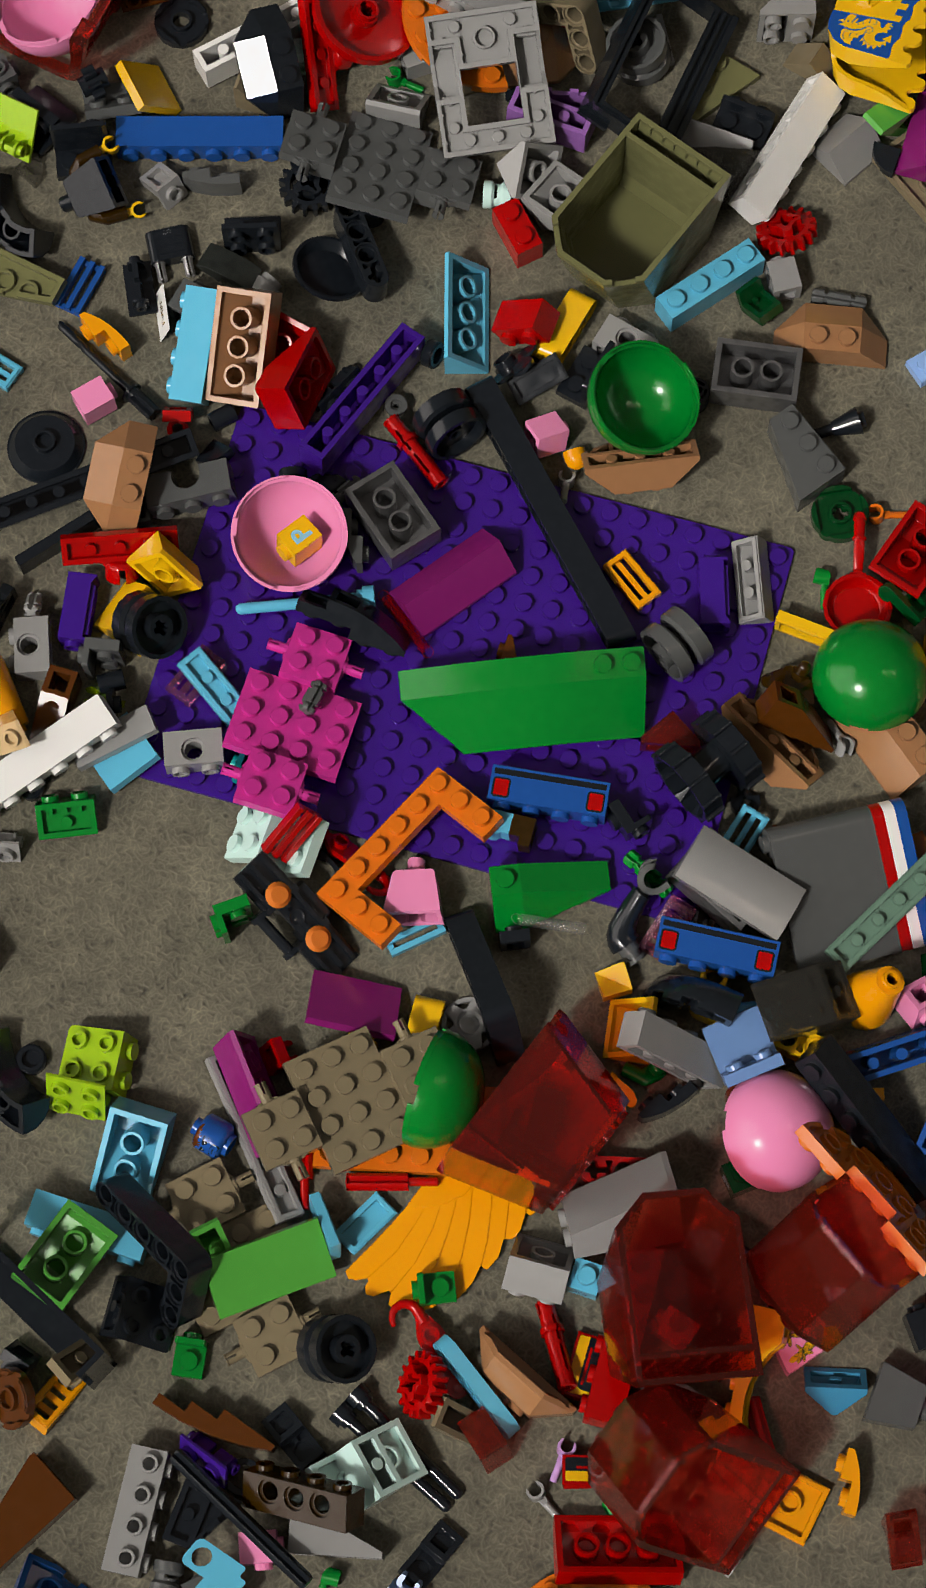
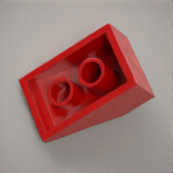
[255,327,336,430]
[868,500,926,599]

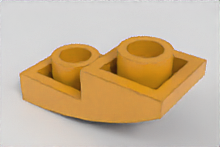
[79,312,133,362]
[834,1447,860,1518]

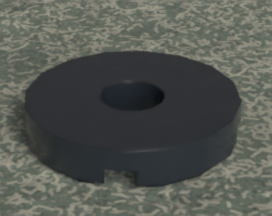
[154,0,209,49]

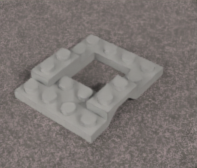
[424,0,556,160]

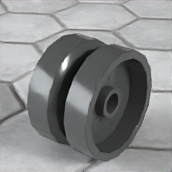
[606,15,672,87]
[640,606,714,682]

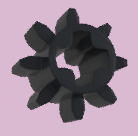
[77,64,111,101]

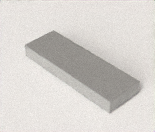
[74,704,159,772]

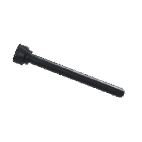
[345,1383,463,1499]
[329,1401,451,1512]

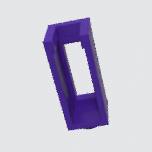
[697,553,731,633]
[57,571,100,652]

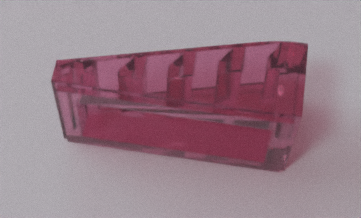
[639,894,697,960]

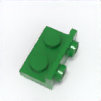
[34,790,99,840]
[209,894,253,944]

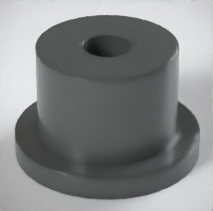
[385,394,408,416]

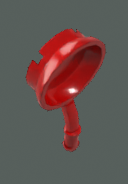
[822,511,893,631]

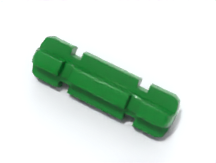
[623,849,674,898]

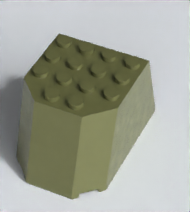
[552,112,731,308]

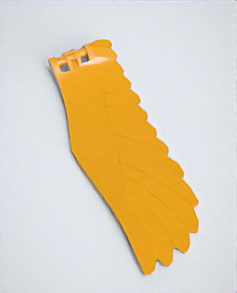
[345,1039,637,1310]

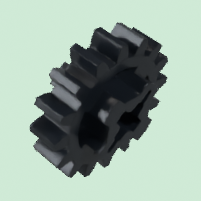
[279,162,331,217]

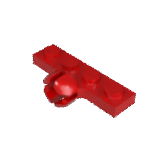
[297,0,353,113]
[60,525,179,585]

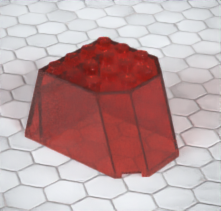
[436,1009,630,1214]
[746,1173,922,1353]
[597,1187,764,1388]
[588,1379,801,1575]

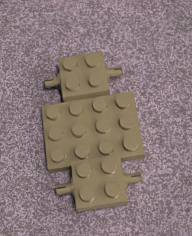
[240,1017,438,1182]
[165,1157,322,1379]

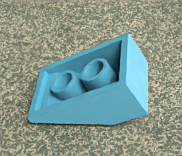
[89,1096,177,1196]

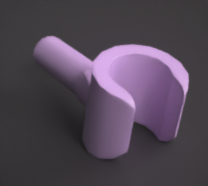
[549,1438,576,1483]

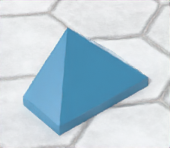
[803,1367,868,1415]

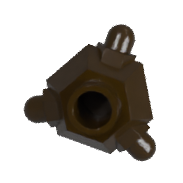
[760,661,817,712]

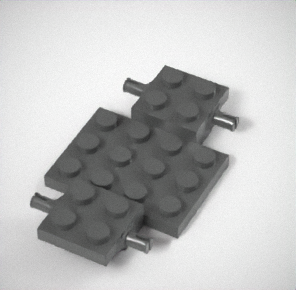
[279,102,483,224]

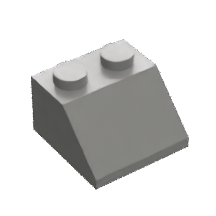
[501,1233,574,1305]

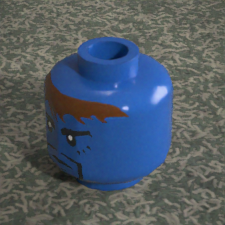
[190,1113,238,1159]

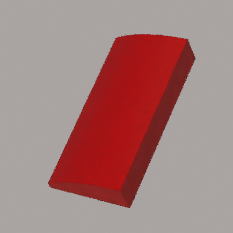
[553,1515,684,1585]

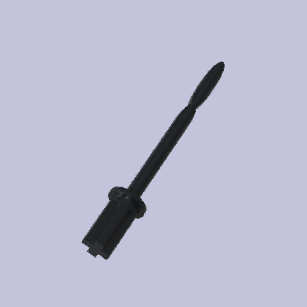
[58,321,161,421]

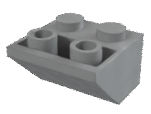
[756,0,816,45]

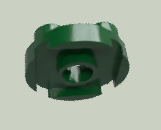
[810,485,869,543]

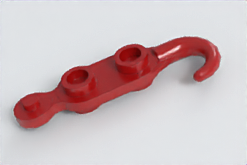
[323,829,390,897]
[389,1299,467,1399]

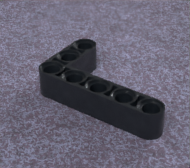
[444,908,526,1067]
[95,1172,212,1329]

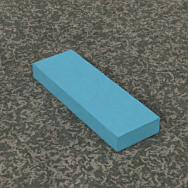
[177,646,240,727]

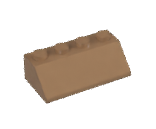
[204,285,283,409]
[827,713,926,799]

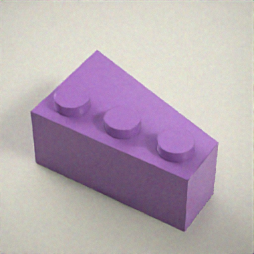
[506,86,596,153]

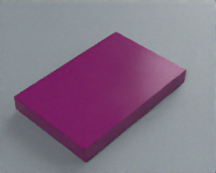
[304,969,402,1042]

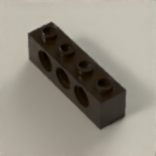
[242,1460,365,1534]

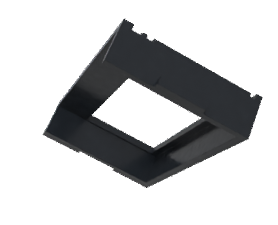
[577,0,739,140]
[0,1250,118,1390]

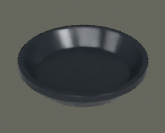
[292,236,364,302]
[7,411,85,483]

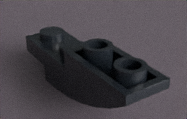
[295,587,411,657]

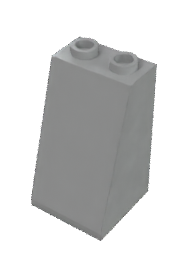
[557,1151,684,1259]

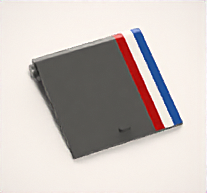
[758,797,926,976]

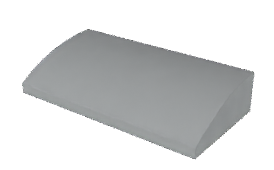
[672,825,806,941]

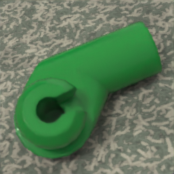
[620,1062,666,1086]

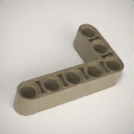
[524,0,606,75]

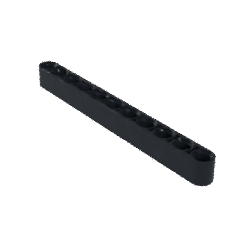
[465,376,637,649]

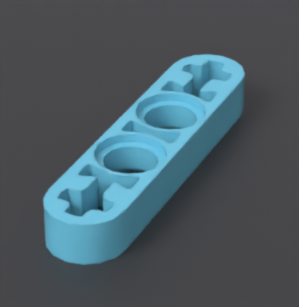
[432,1334,520,1440]

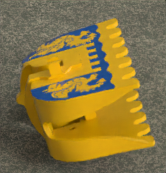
[828,0,926,114]

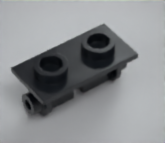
[122,256,157,317]
[315,365,361,415]

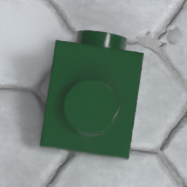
[736,276,784,326]

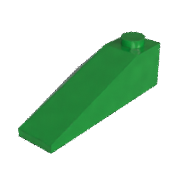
[489,861,611,933]

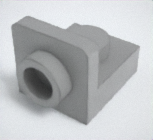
[139,161,188,210]

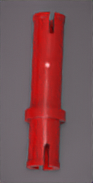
[383,414,449,490]
[535,1301,577,1392]

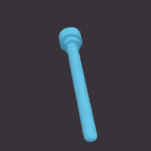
[236,585,376,615]

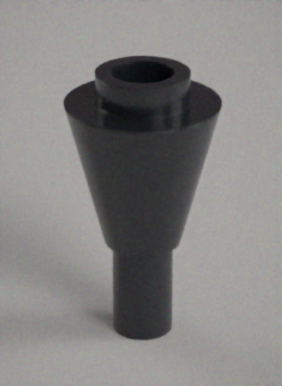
[814,407,867,439]

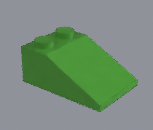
[11,1199,118,1311]

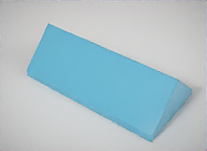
[444,251,489,374]

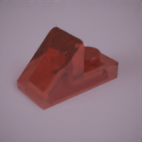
[881,1508,923,1571]

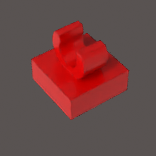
[162,406,194,435]
[258,1036,298,1077]

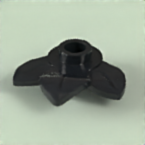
[493,345,537,385]

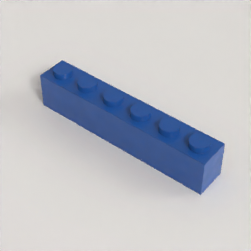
[115,116,285,162]

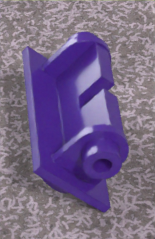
[179,1430,240,1489]

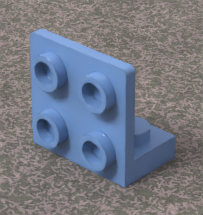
[702,1006,785,1088]

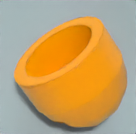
[563,447,586,470]

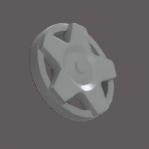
[441,997,489,1052]

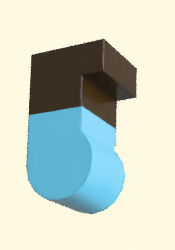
[489,809,537,854]

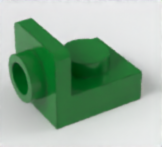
[411,1271,457,1306]
[171,1332,209,1380]

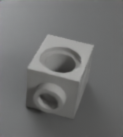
[764,256,802,302]

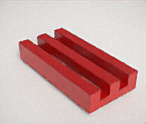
[261,802,323,863]

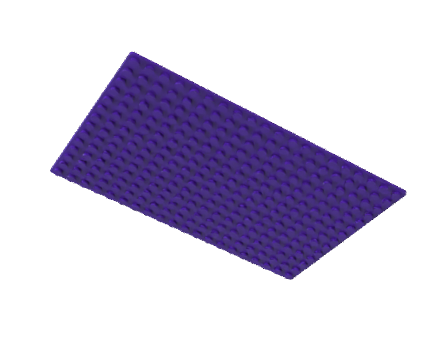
[138,406,794,922]

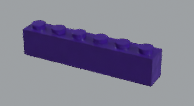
[299,322,425,476]

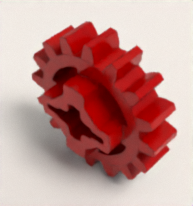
[756,206,818,257]
[397,1350,449,1420]

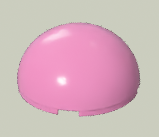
[0,0,105,57]
[231,475,348,592]
[722,1069,834,1192]

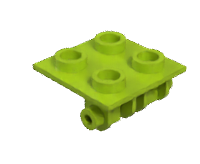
[0,92,39,163]
[45,1072,111,1121]

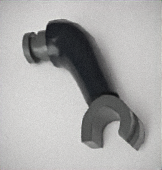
[606,857,671,967]

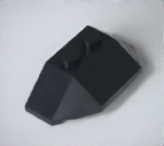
[232,4,304,119]

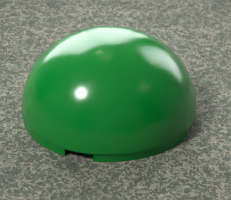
[587,340,700,455]
[811,619,926,731]
[402,1028,485,1149]

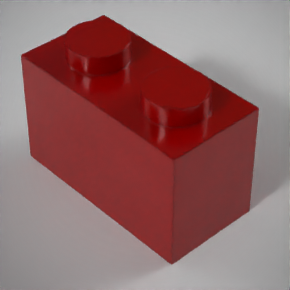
[492,198,543,268]
[491,298,560,346]

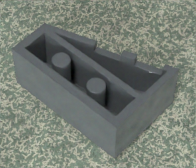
[767,404,846,512]

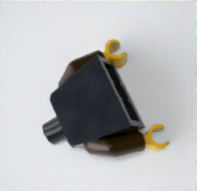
[59,135,147,225]

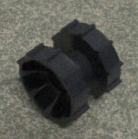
[651,709,766,823]

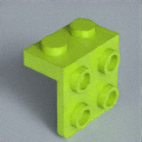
[58,1025,139,1098]

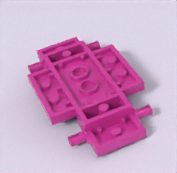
[220,622,365,818]

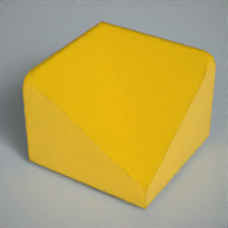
[595,961,633,1002]

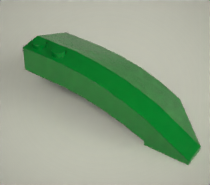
[398,646,646,754]

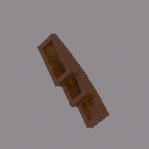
[152,1393,277,1453]

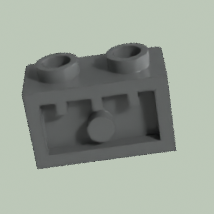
[82,80,142,120]
[77,637,127,680]

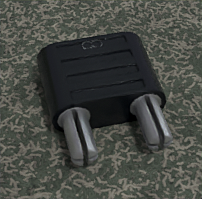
[145,225,196,283]

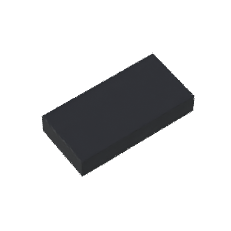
[506,352,570,406]

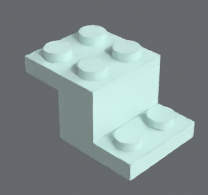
[224,806,329,878]
[305,1418,428,1511]

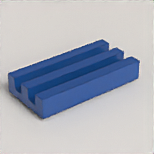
[55,256,106,317]

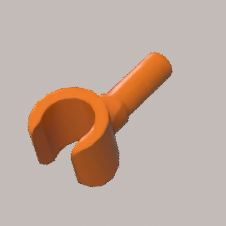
[869,504,907,525]

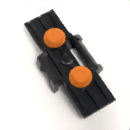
[233,850,359,975]

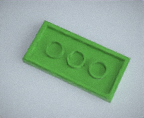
[208,1217,337,1319]

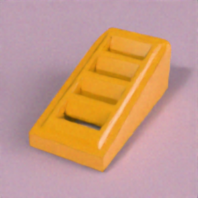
[30,1374,86,1435]

